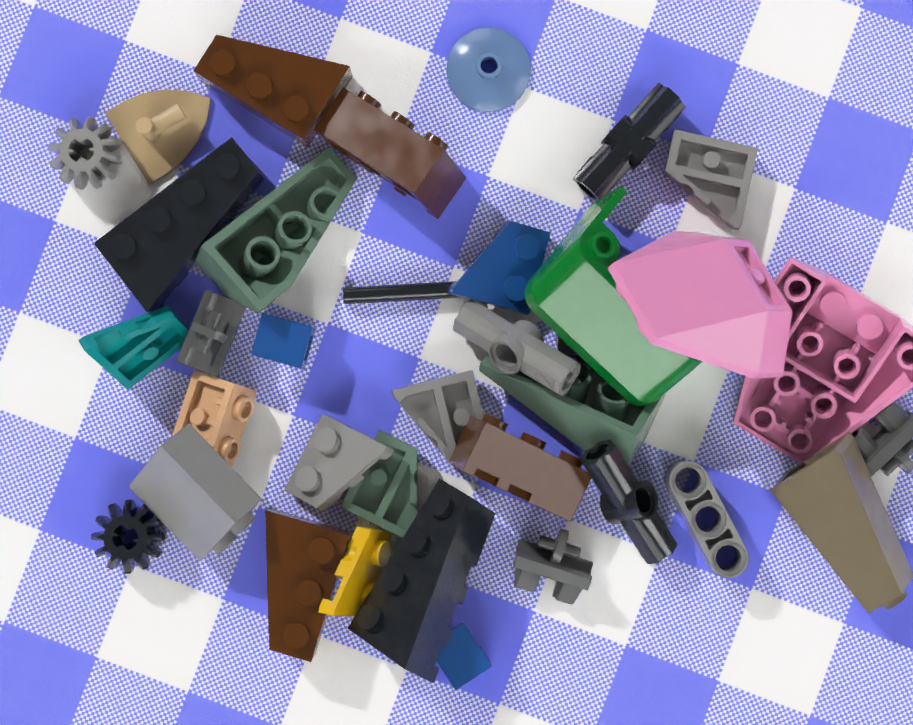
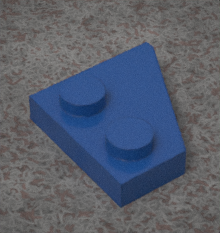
[448,221,551,315]

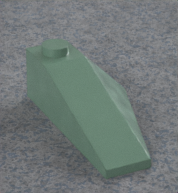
[195,146,357,314]
[479,354,666,466]

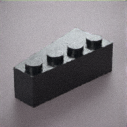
[94,137,264,313]
[348,478,496,683]

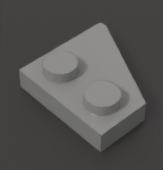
[391,370,484,461]
[284,413,394,511]

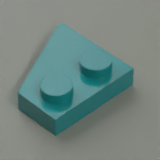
[78,306,189,390]

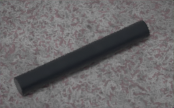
[343,281,463,305]

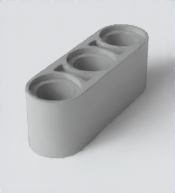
[664,460,749,578]

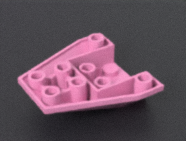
[608,231,792,379]
[733,256,913,463]

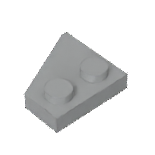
[663,129,758,230]

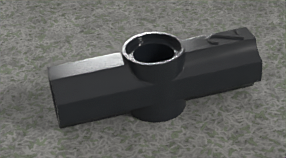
[572,83,686,201]
[580,439,678,564]

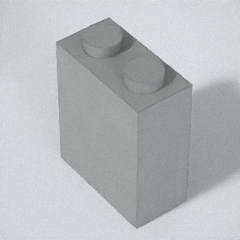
[128,423,262,561]

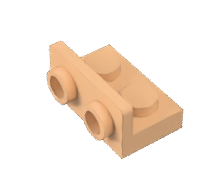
[172,370,257,467]

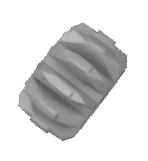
[48,116,123,190]

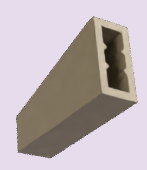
[770,432,913,614]

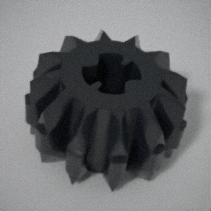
[91,499,167,574]

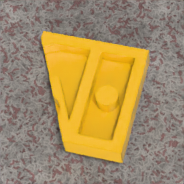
[318,526,392,616]

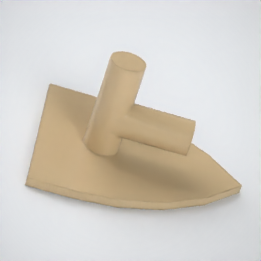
[105,89,211,185]

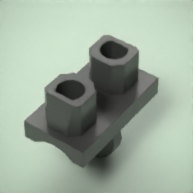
[176,289,247,378]
[851,402,913,477]
[513,528,593,605]

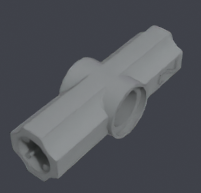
[453,299,581,396]

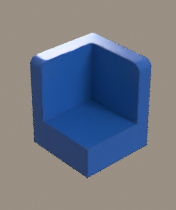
[252,313,316,370]
[436,623,492,691]

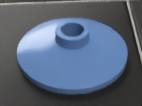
[446,27,531,112]

